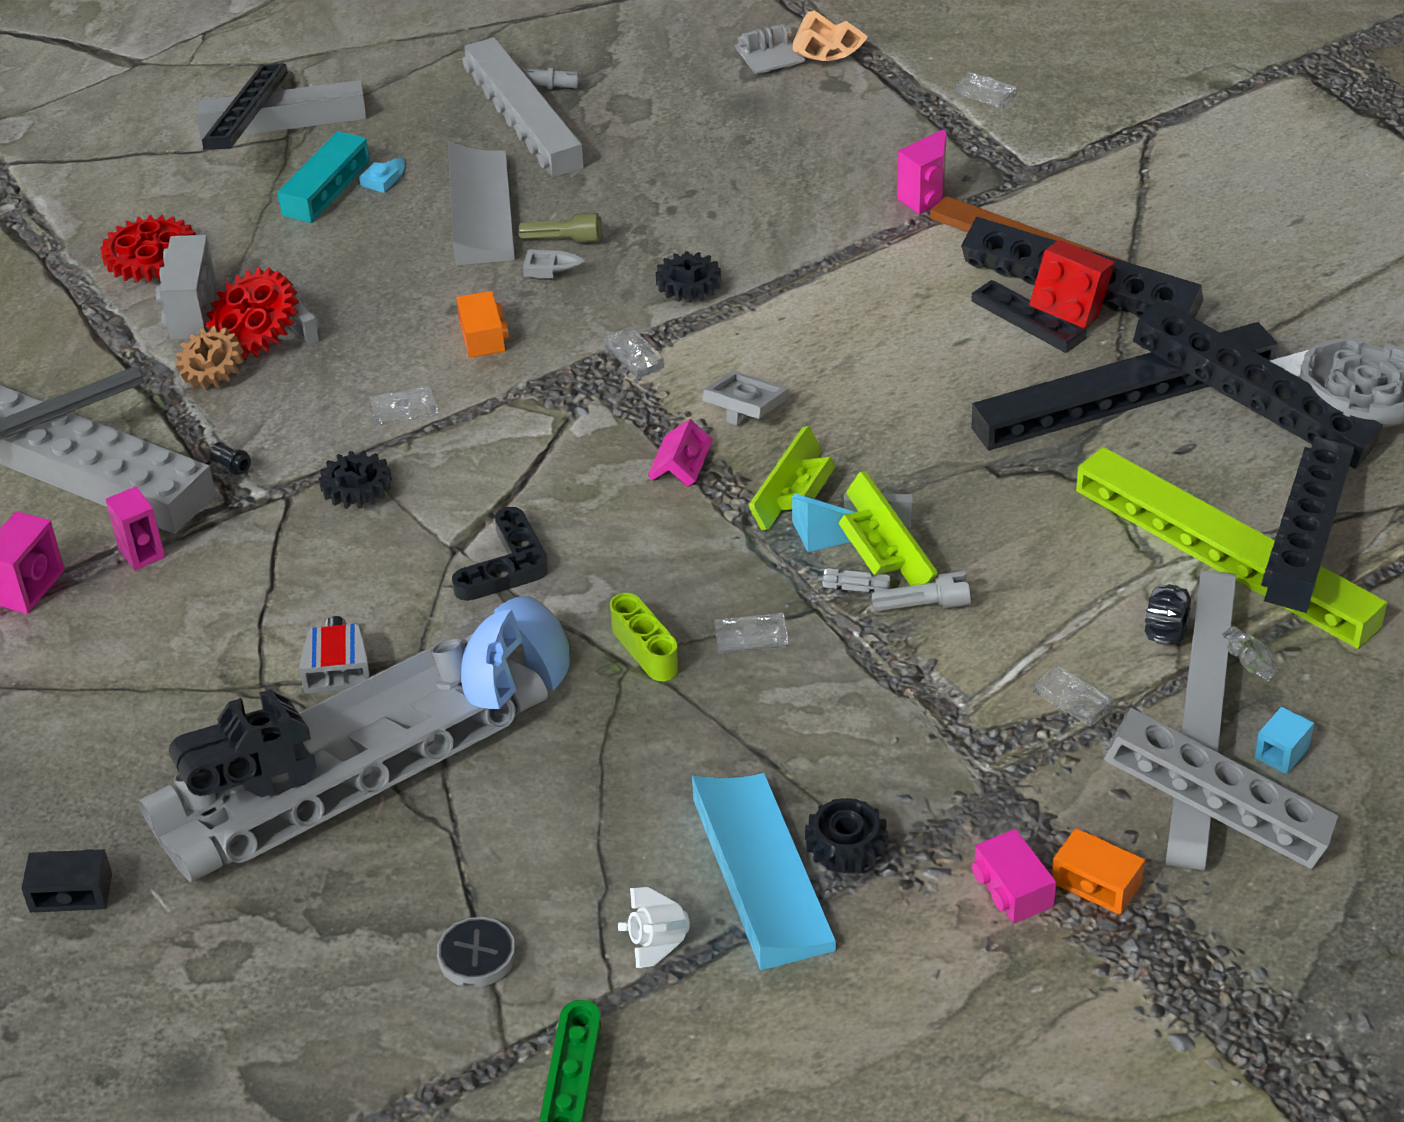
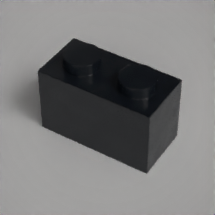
[21,849,112,913]

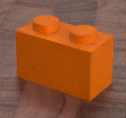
[456,291,509,358]
[1052,828,1145,915]

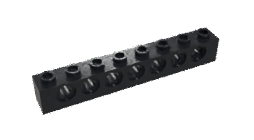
[961,216,1203,318]
[1133,298,1383,469]
[1261,436,1354,613]

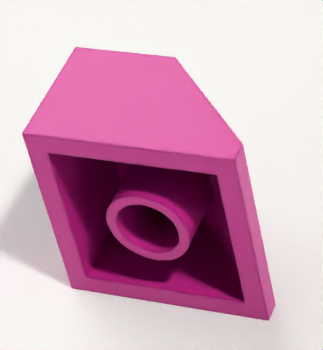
[897,130,947,215]

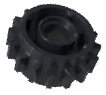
[805,798,888,874]

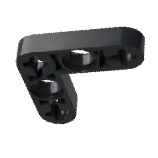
[452,507,548,601]

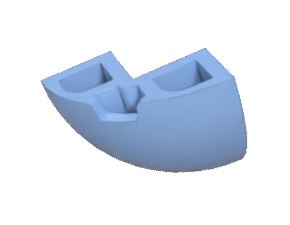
[494,596,570,690]
[461,609,523,709]

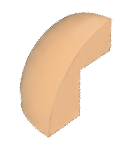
[792,10,868,61]

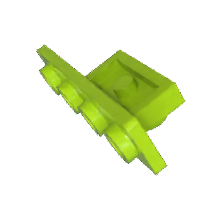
[749,426,836,530]
[838,471,937,586]

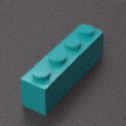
[278,131,370,223]

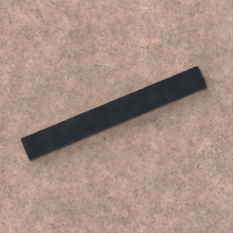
[202,63,288,150]

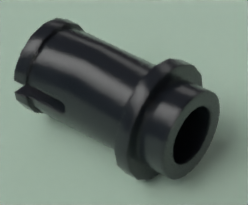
[209,442,251,475]

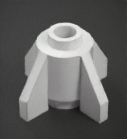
[618,887,690,968]

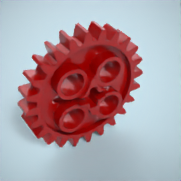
[100,215,196,283]
[205,267,299,360]

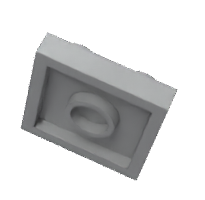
[702,371,789,425]

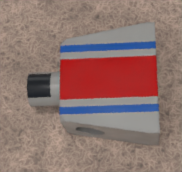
[299,616,370,694]

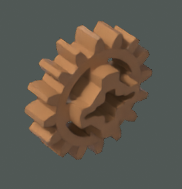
[175,326,244,390]

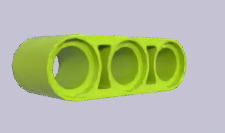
[610,593,679,681]

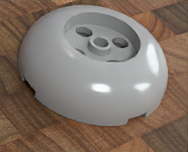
[1300,338,1404,428]

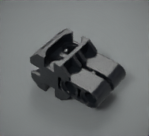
[169,689,317,798]

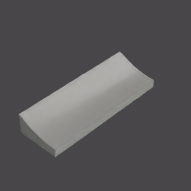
[196,80,366,140]
[447,141,515,265]

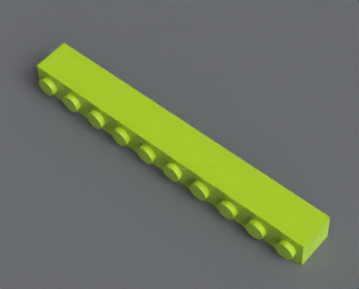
[1076,447,1387,649]

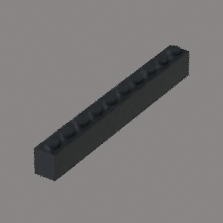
[971,322,1278,451]

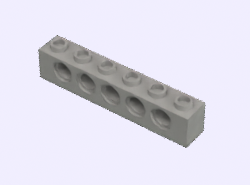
[1103,707,1338,869]

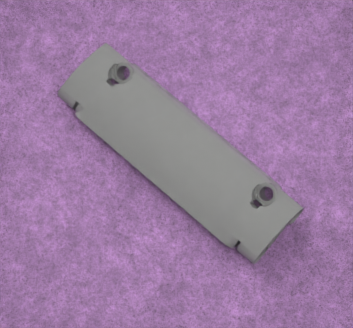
[138,634,548,883]

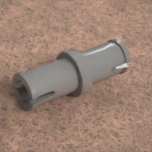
[523,67,579,90]

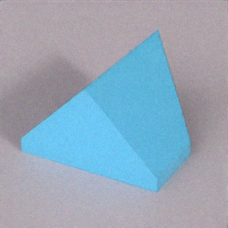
[792,493,854,552]

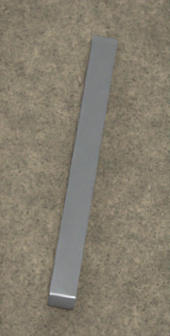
[1165,570,1236,871]

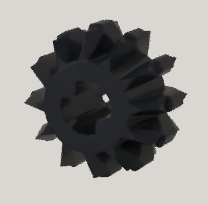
[1145,584,1191,645]

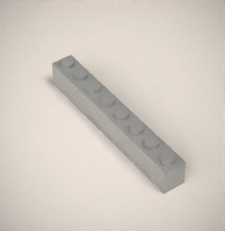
[462,37,584,177]

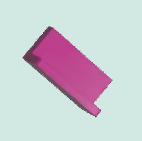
[648,419,713,487]

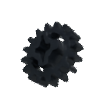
[656,251,721,302]
[319,450,392,509]

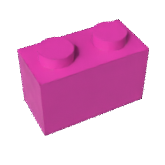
[105,486,165,571]
[972,829,1056,924]

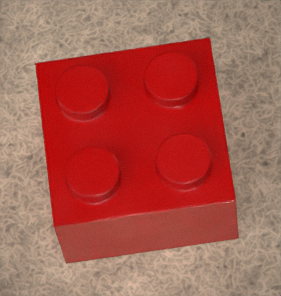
[1029,240,1115,328]

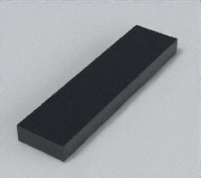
[971,279,1087,353]

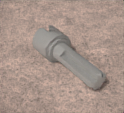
[872,571,971,611]

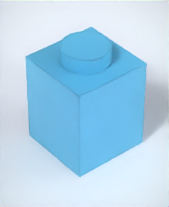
[1254,707,1314,774]

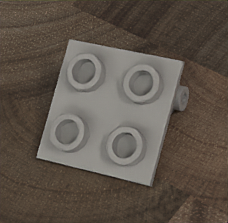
[735,23,805,74]

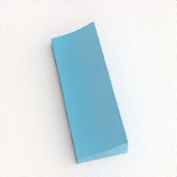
[692,773,836,971]

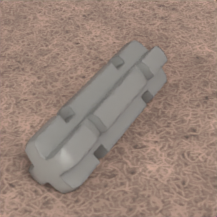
[823,568,891,593]

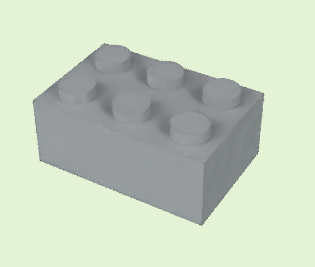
[156,235,217,340]

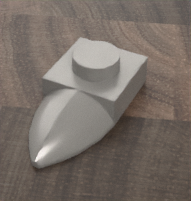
[523,249,585,279]

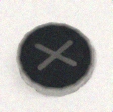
[437,917,516,987]

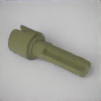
[519,213,602,244]

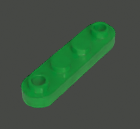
[540,1000,601,1122]

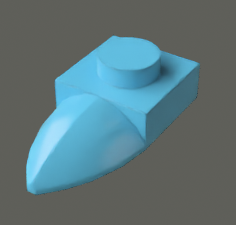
[359,158,406,193]

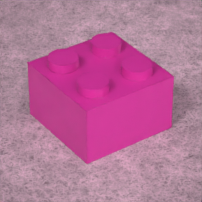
[0,511,65,614]

